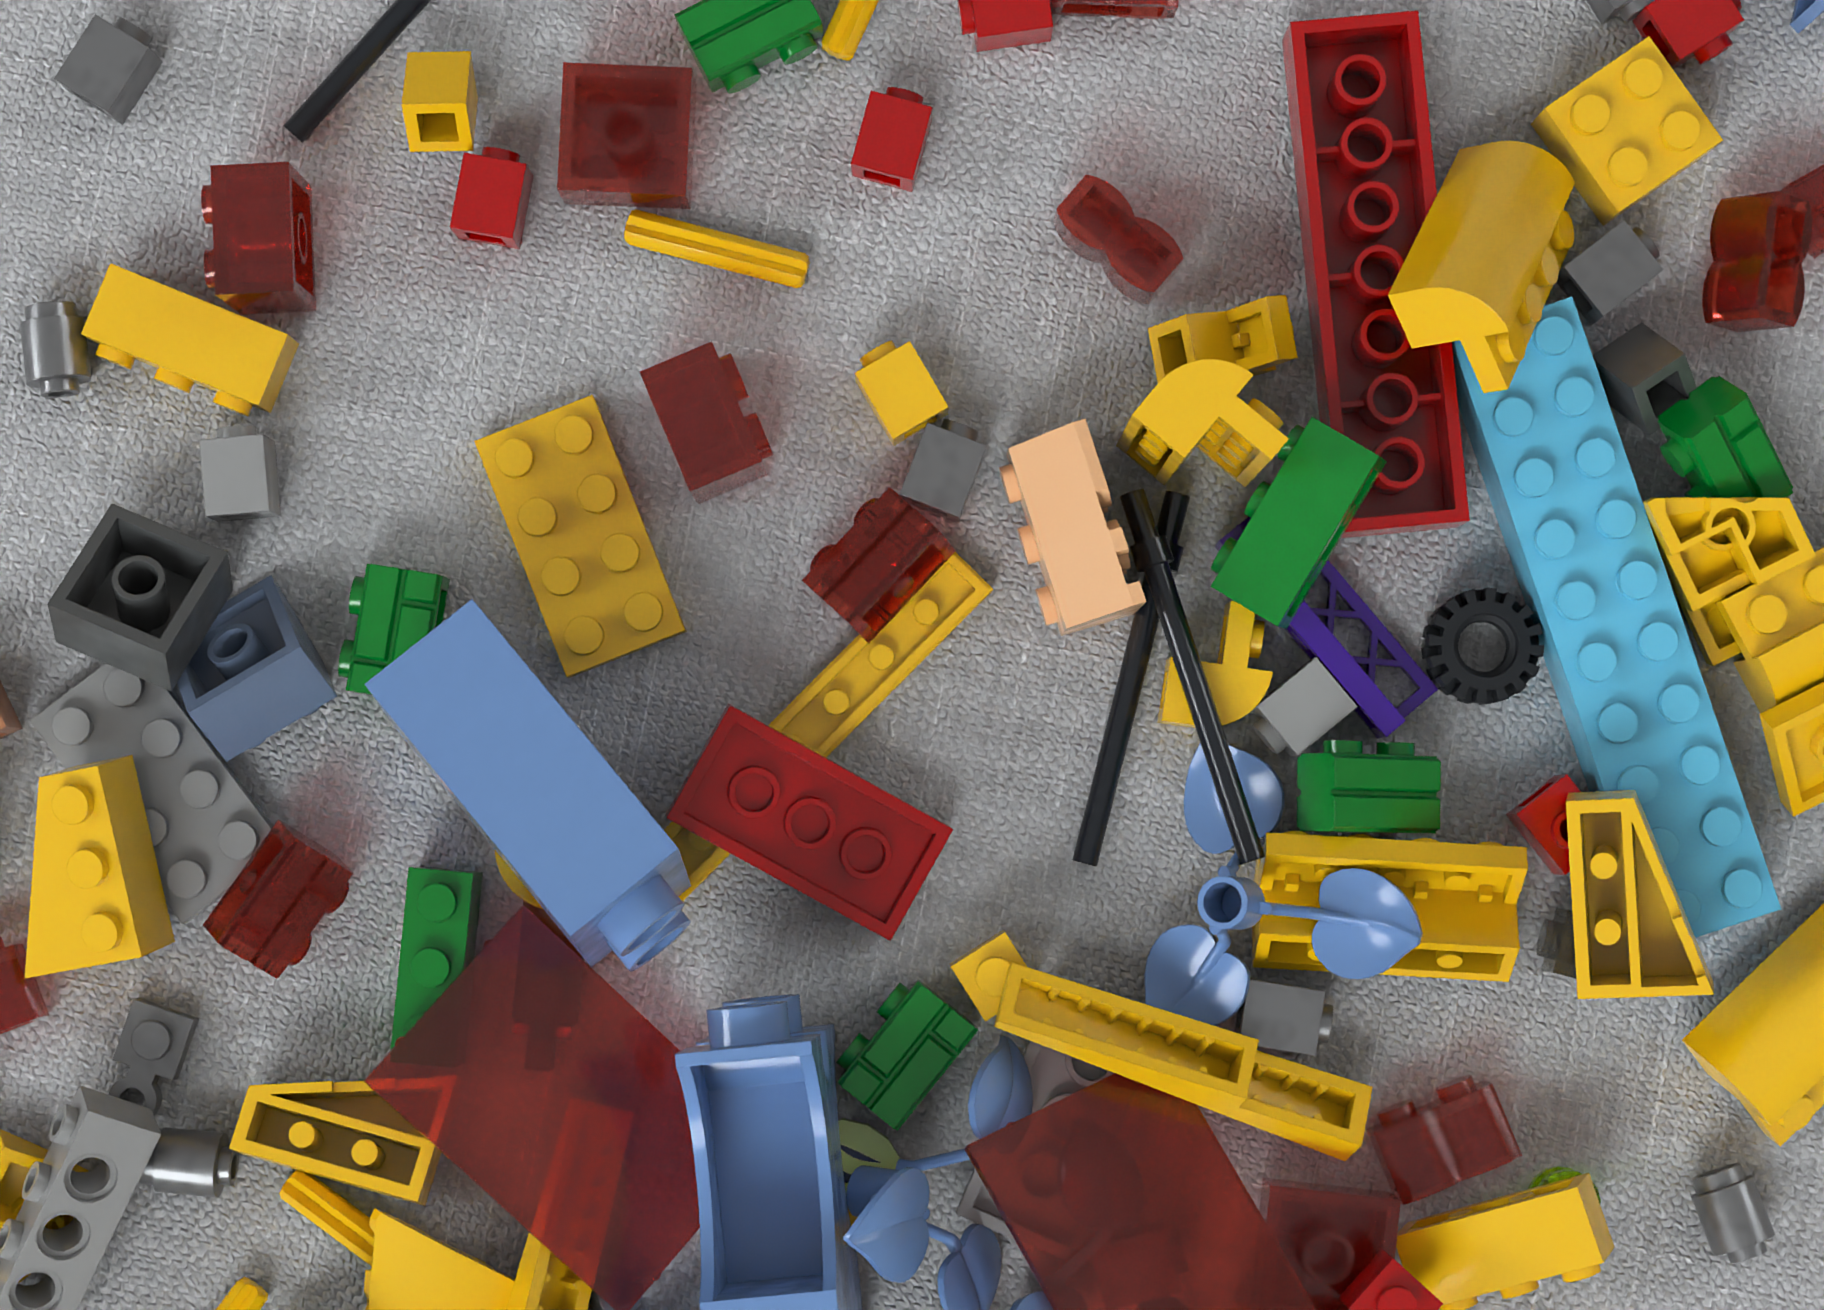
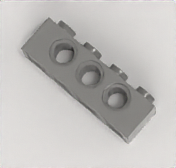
[0,1085,161,1310]

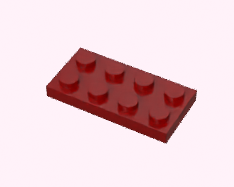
[665,703,953,941]

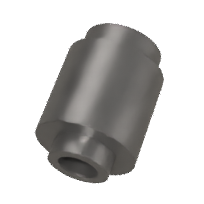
[20,301,91,398]
[139,1127,239,1198]
[1691,1162,1775,1263]

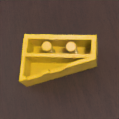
[25,755,175,978]
[1566,790,1714,999]
[229,1075,463,1206]

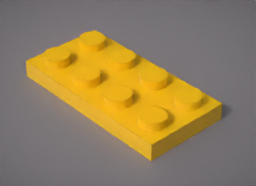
[474,395,687,678]

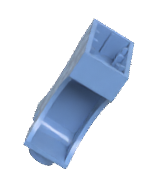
[675,994,863,1310]

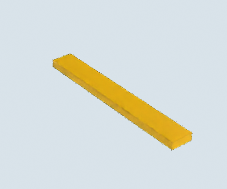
[664,545,993,902]

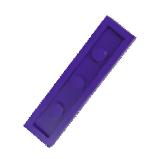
[1214,517,1438,739]

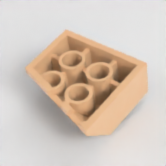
[999,419,1147,636]

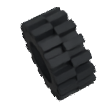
[1421,588,1544,705]

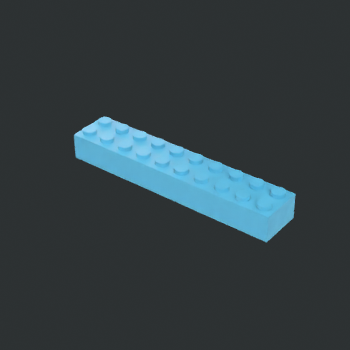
[1452,297,1781,938]

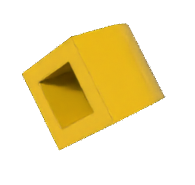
[1148,295,1298,383]
[1157,601,1273,728]

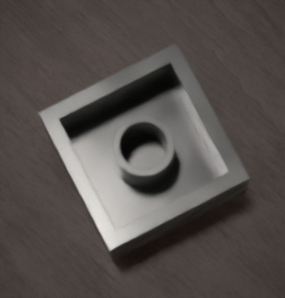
[47,503,233,691]

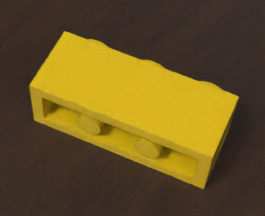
[81,263,299,417]
[1393,1173,1615,1310]

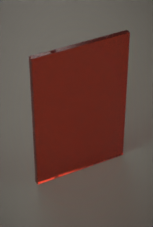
[363,905,700,1310]
[964,1073,1317,1310]

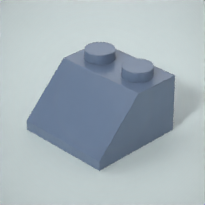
[177,575,337,762]

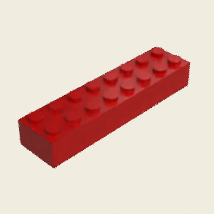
[1282,10,1470,538]

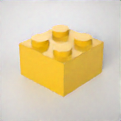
[1531,36,1723,226]

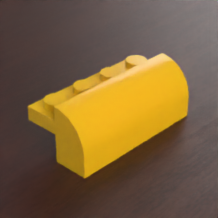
[1388,141,1575,393]
[1116,359,1289,487]
[1715,546,1824,713]
[1252,831,1528,982]
[1682,903,1824,1147]

